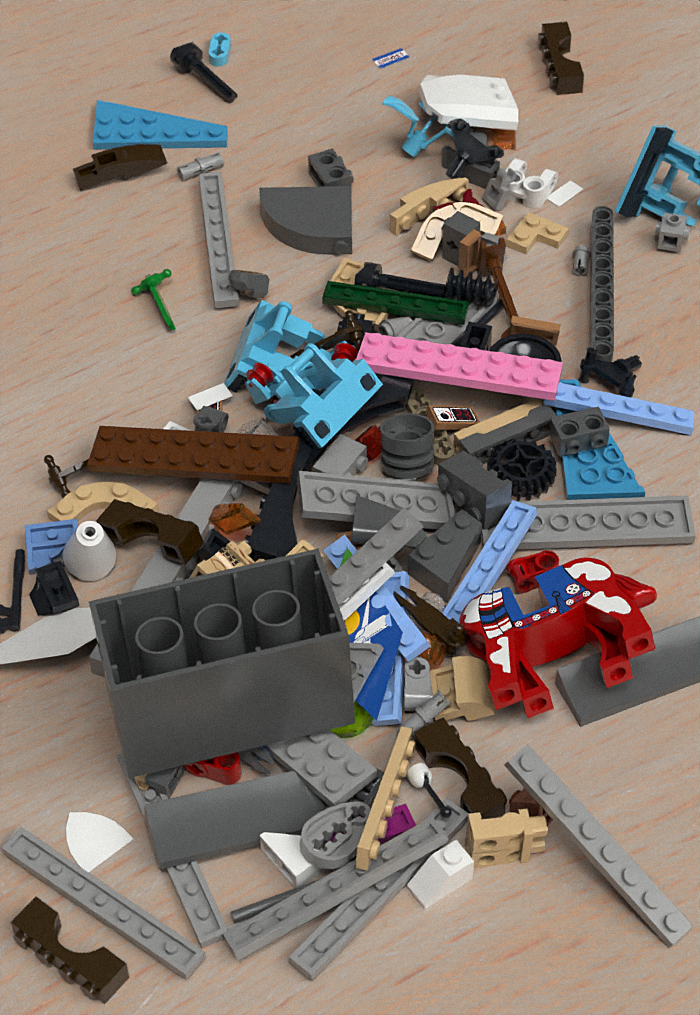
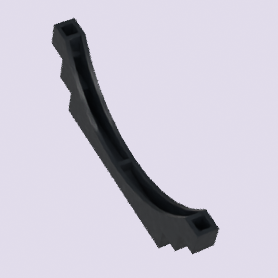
[244,374,414,562]

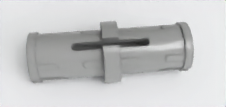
[177,152,224,181]
[397,690,451,738]

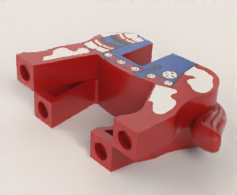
[459,557,657,719]

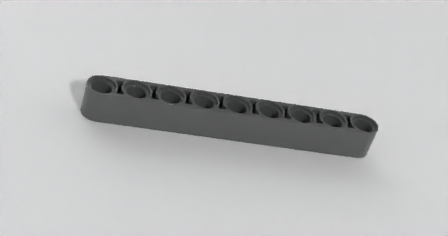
[590,206,614,362]

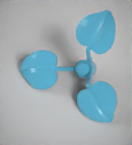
[382,96,454,157]

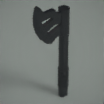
[0,549,25,634]

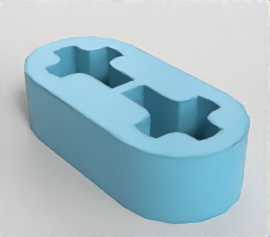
[209,32,231,67]

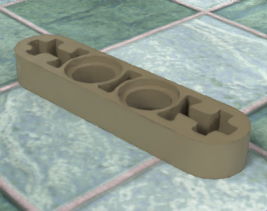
[406,388,455,466]

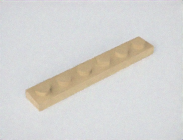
[356,726,416,871]

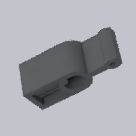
[442,146,500,189]

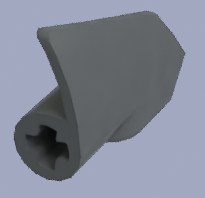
[350,496,428,554]

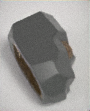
[228,270,270,298]

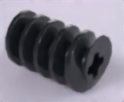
[445,267,498,307]

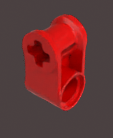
[506,550,559,593]
[184,752,242,785]

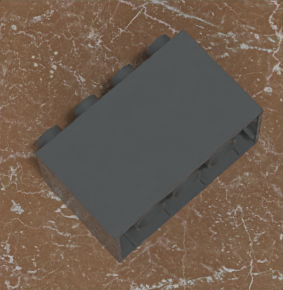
[89,548,355,778]

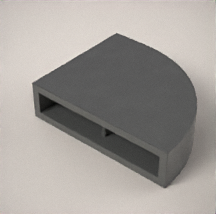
[259,186,352,255]

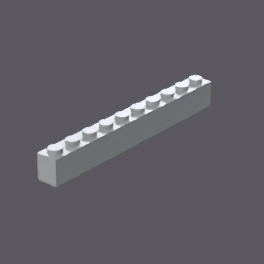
[89,478,243,678]

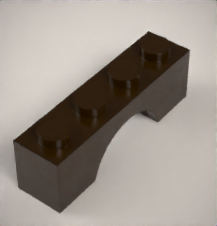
[538,22,584,95]
[96,499,204,565]
[414,717,507,819]
[11,897,129,1004]

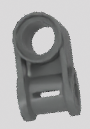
[193,406,229,432]

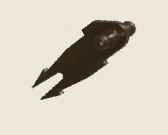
[291,310,364,358]
[44,455,89,498]
[393,585,464,656]

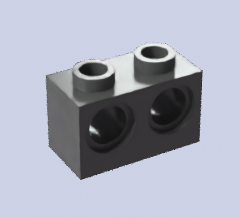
[308,148,354,193]
[549,406,610,457]

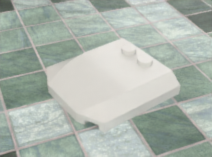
[419,75,519,130]

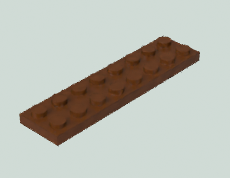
[87,426,300,484]

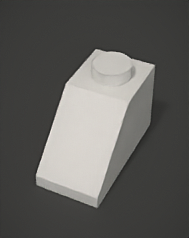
[260,832,325,888]
[407,840,474,909]

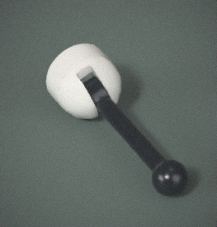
[407,763,452,818]

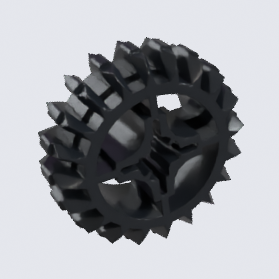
[487,438,557,501]

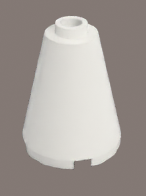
[63,521,116,582]

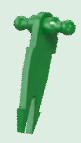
[131,269,176,331]

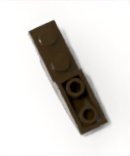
[73,144,168,190]

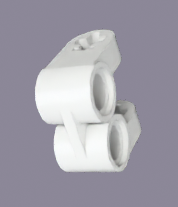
[506,158,558,208]

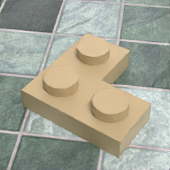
[506,212,569,254]

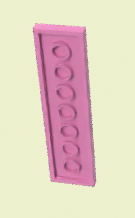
[356,333,563,401]

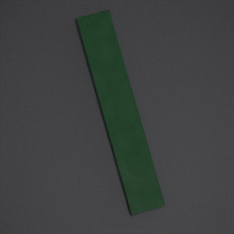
[322,281,469,325]

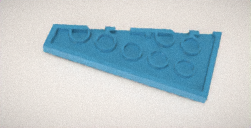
[93,100,228,150]
[554,379,646,500]

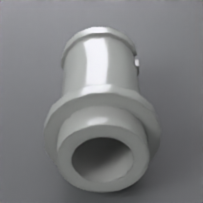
[572,245,591,276]

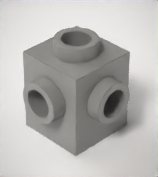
[655,213,690,252]

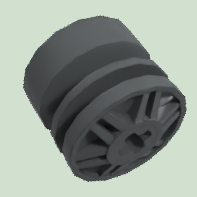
[380,413,435,479]

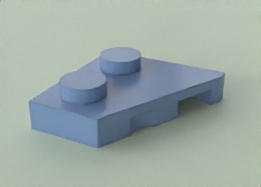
[25,519,79,575]

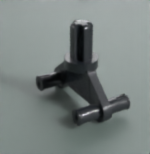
[446,118,504,179]
[578,347,642,397]

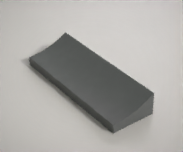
[555,616,700,727]
[144,770,325,869]

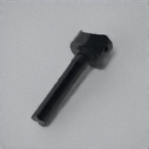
[170,42,238,103]
[354,262,446,298]

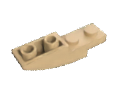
[390,178,469,236]

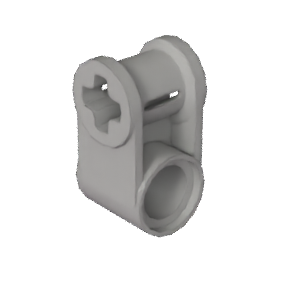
[403,657,433,711]

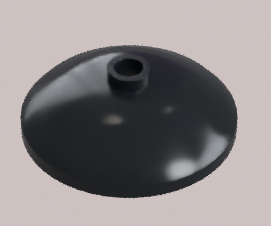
[489,334,562,362]

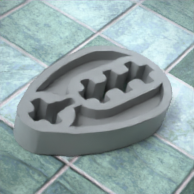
[300,801,371,869]

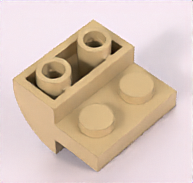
[430,656,494,721]

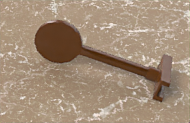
[476,237,519,339]

